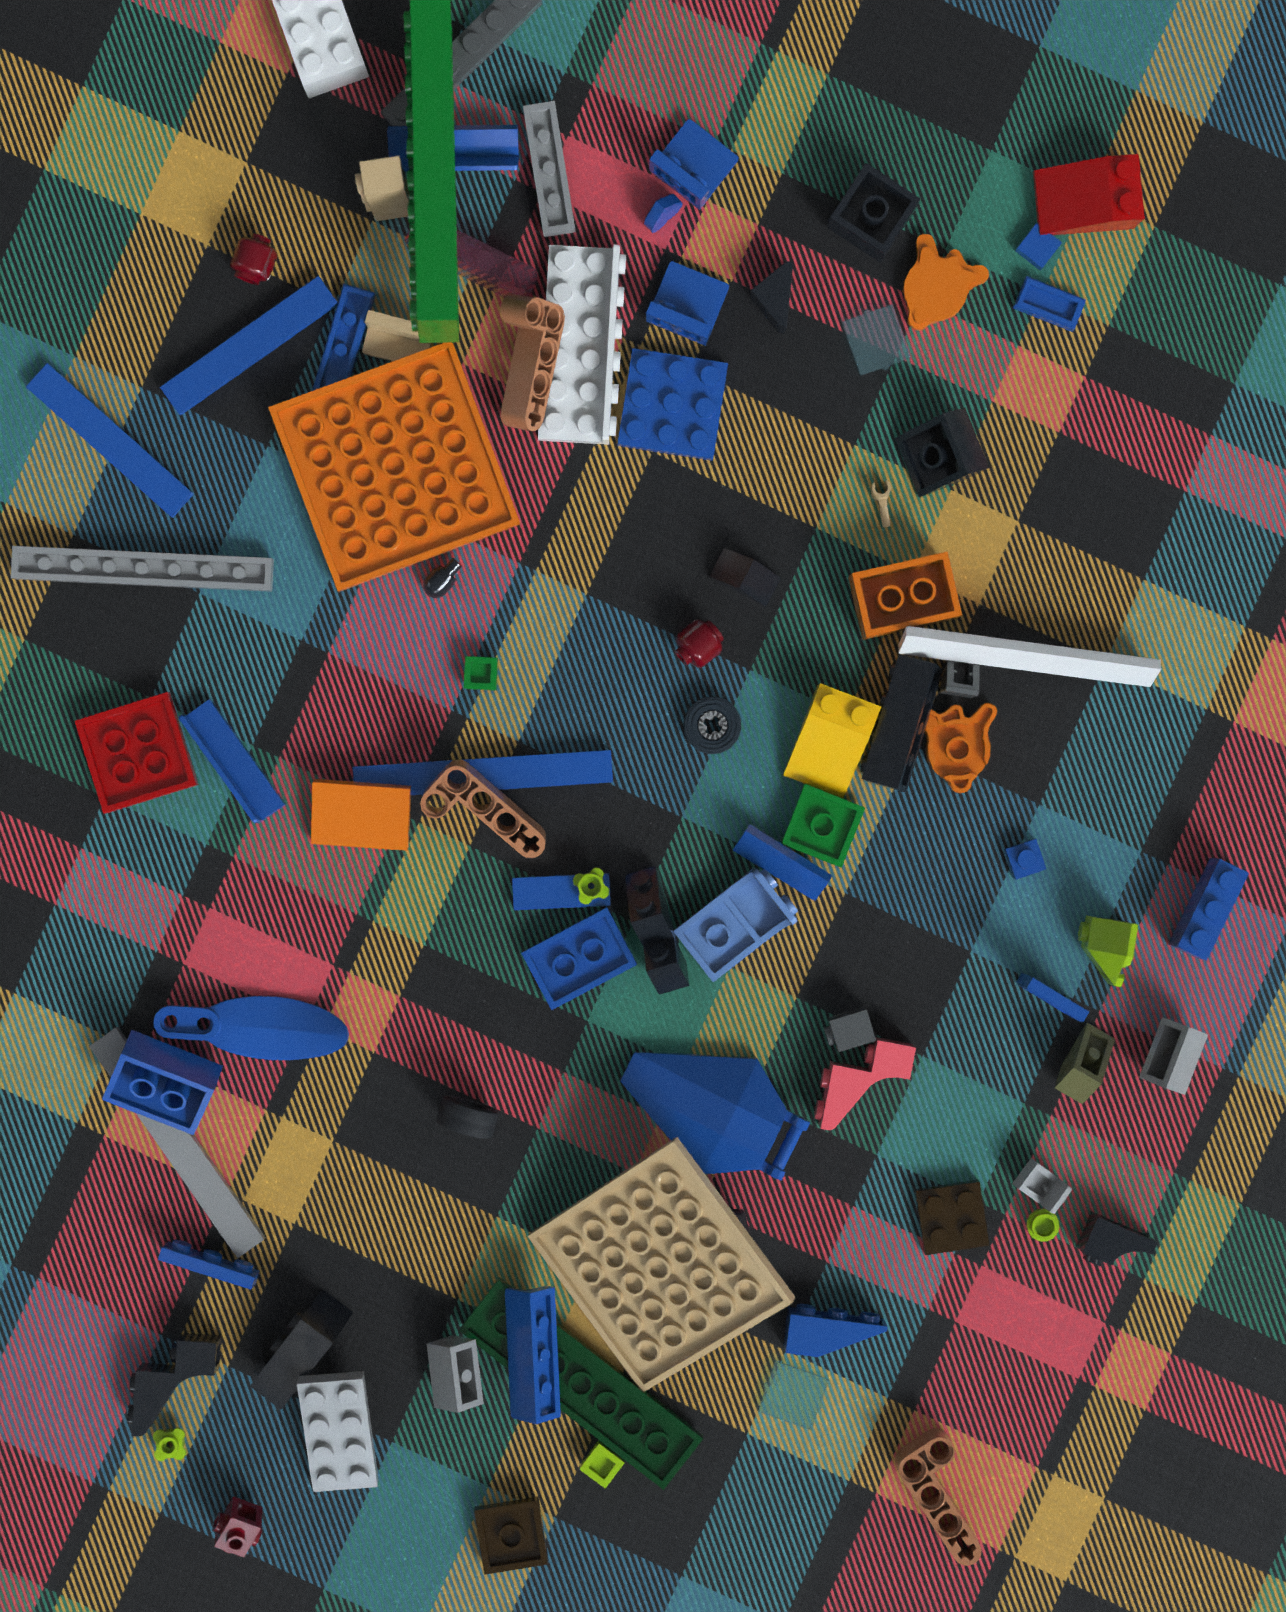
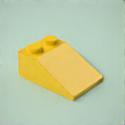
[783,683,881,798]

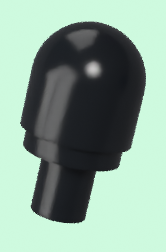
[423,557,462,598]

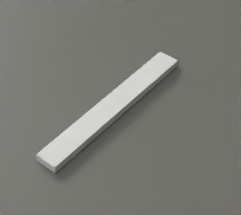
[898,626,1161,687]

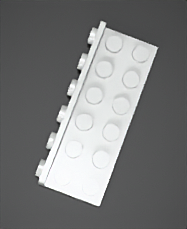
[538,244,626,445]

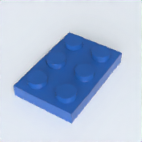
[521,907,637,1010]

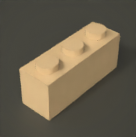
[355,156,409,221]

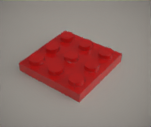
[74,692,199,814]

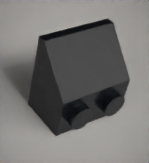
[895,408,989,498]

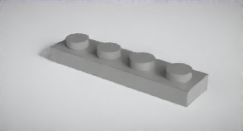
[523,101,576,237]

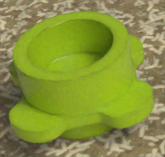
[573,868,610,904]
[153,1428,187,1462]

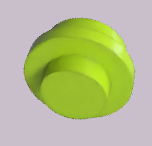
[1026,1208,1059,1242]

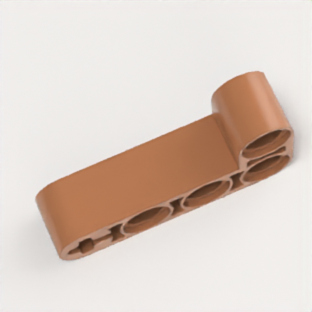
[500,294,565,431]
[420,759,546,858]
[895,1428,981,1566]

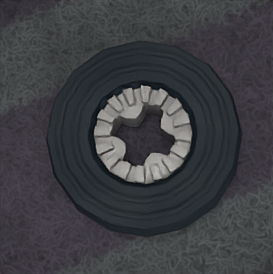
[684,696,741,754]

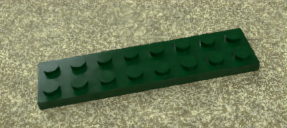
[459,1277,703,1490]

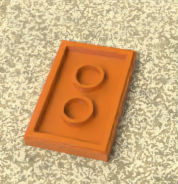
[311,779,411,851]

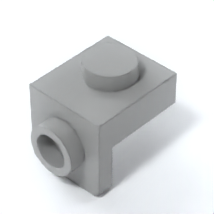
[1012,1158,1072,1214]

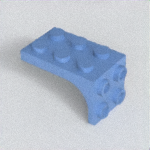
[674,867,798,982]

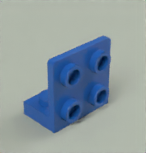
[649,119,739,210]
[646,261,729,346]

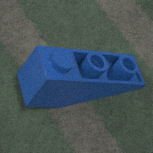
[783,1304,888,1357]

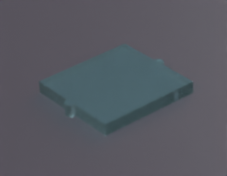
[842,304,911,376]
[758,1360,829,1430]

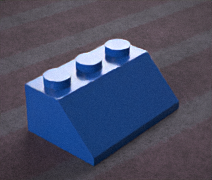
[102,1030,223,1135]

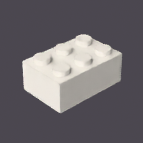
[272,0,369,98]

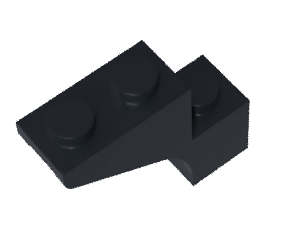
[625,866,689,995]
[127,1333,222,1436]

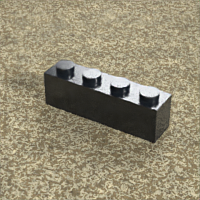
[861,654,943,793]

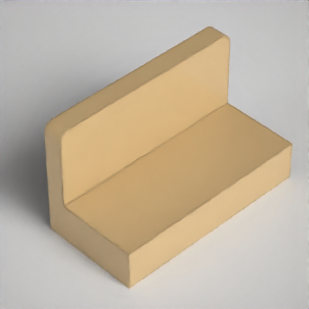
[362,310,431,362]

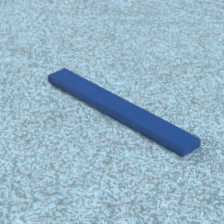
[353,750,613,795]

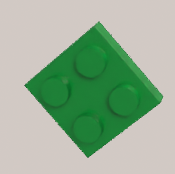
[781,784,865,868]

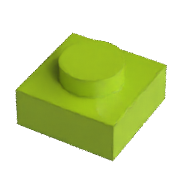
[579,1440,625,1488]

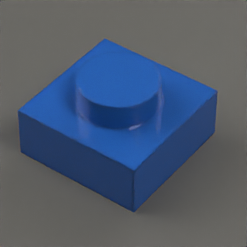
[1004,838,1047,880]

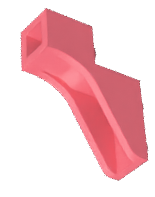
[814,1037,916,1130]

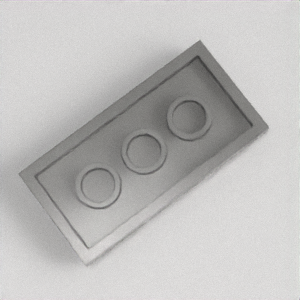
[297,1371,379,1492]

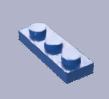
[158,1239,260,1290]

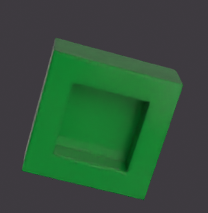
[464,656,498,691]

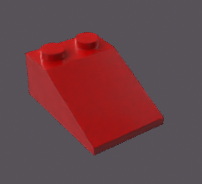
[1033,154,1145,235]

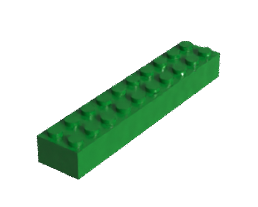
[404,0,459,343]

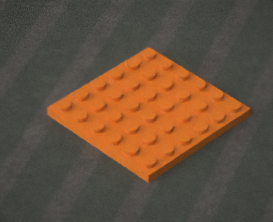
[268,343,521,592]

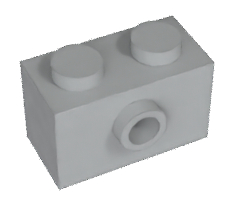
[1139,1017,1208,1095]

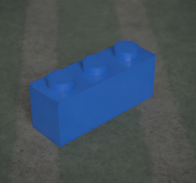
[1168,858,1249,961]

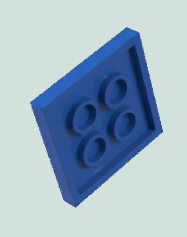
[617,348,728,461]

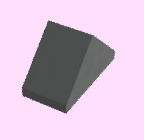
[939,660,980,698]

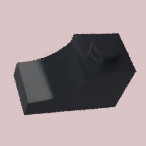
[1076,1211,1158,1266]

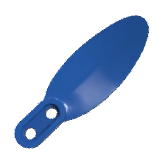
[154,996,349,1060]

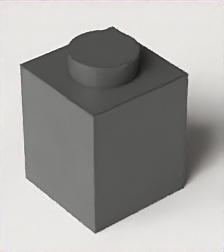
[823,1007,876,1052]

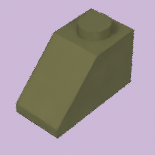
[1055,1023,1115,1104]

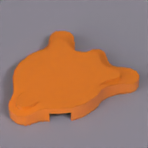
[902,234,989,331]
[925,703,997,793]

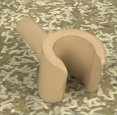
[871,480,891,527]

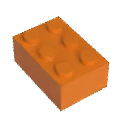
[848,551,962,640]

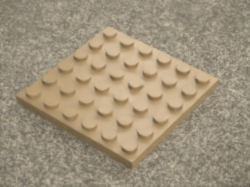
[527,1137,795,1392]

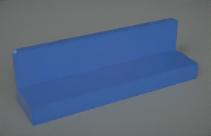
[387,125,519,172]
[178,699,286,823]
[505,1285,561,1424]

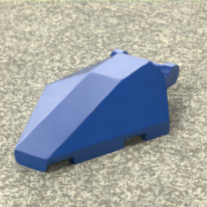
[620,1052,811,1181]

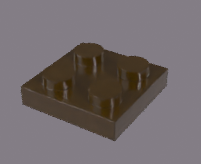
[914,1180,989,1255]
[474,1496,549,1575]

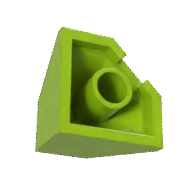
[1078,915,1138,987]

